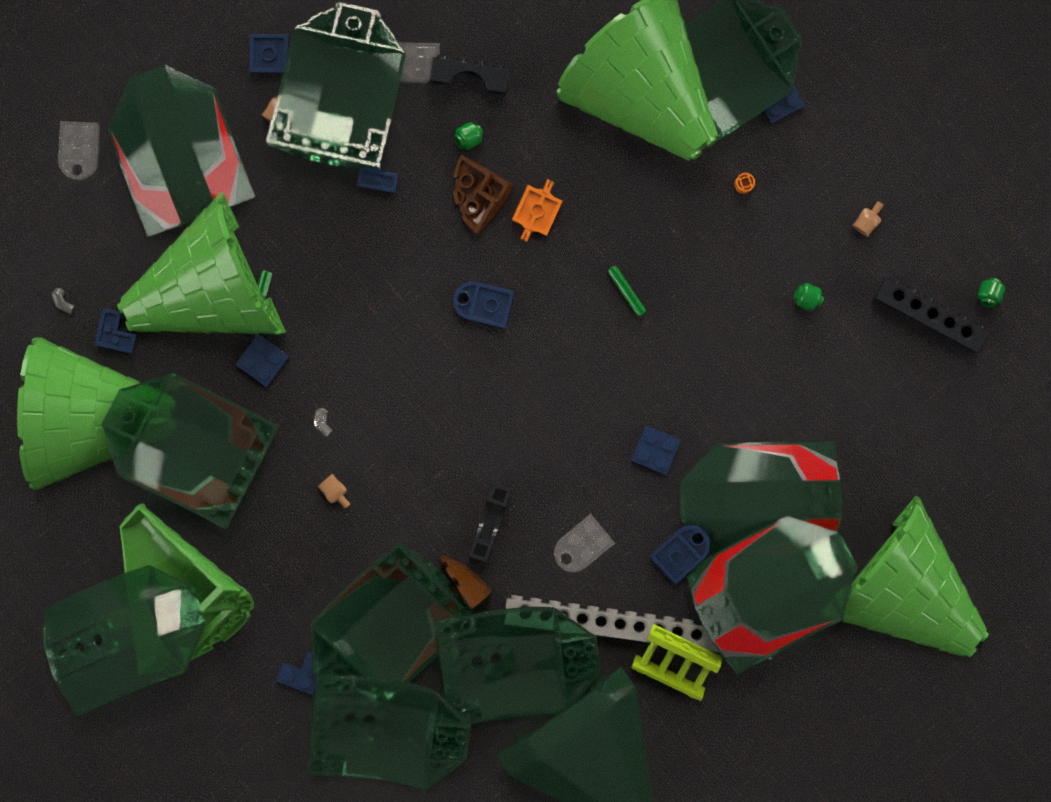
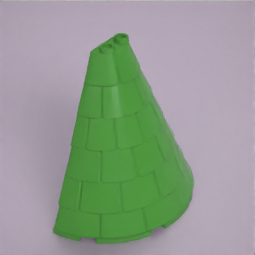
[556,0,718,161]
[117,192,286,335]
[17,337,177,490]
[819,495,989,657]
[119,504,254,675]

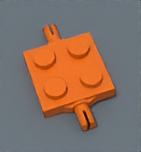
[512,179,563,242]

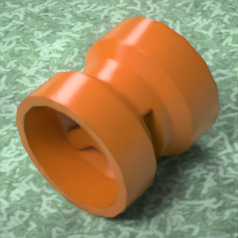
[734,173,755,194]

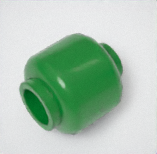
[454,122,483,151]
[978,278,1005,308]
[794,283,824,311]

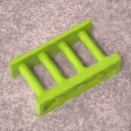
[631,624,723,701]

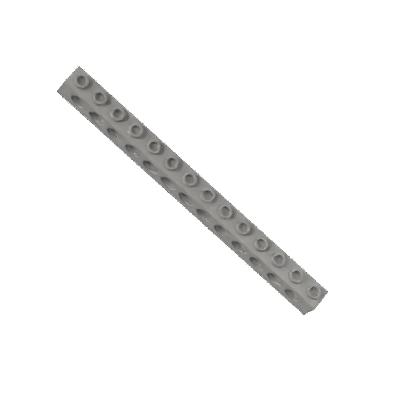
[504,595,775,659]

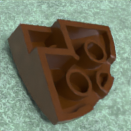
[453,154,514,234]
[440,555,492,608]

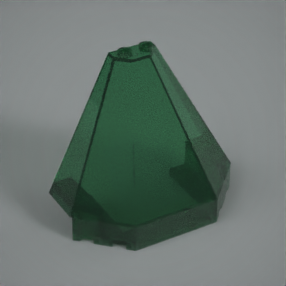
[496,667,653,802]

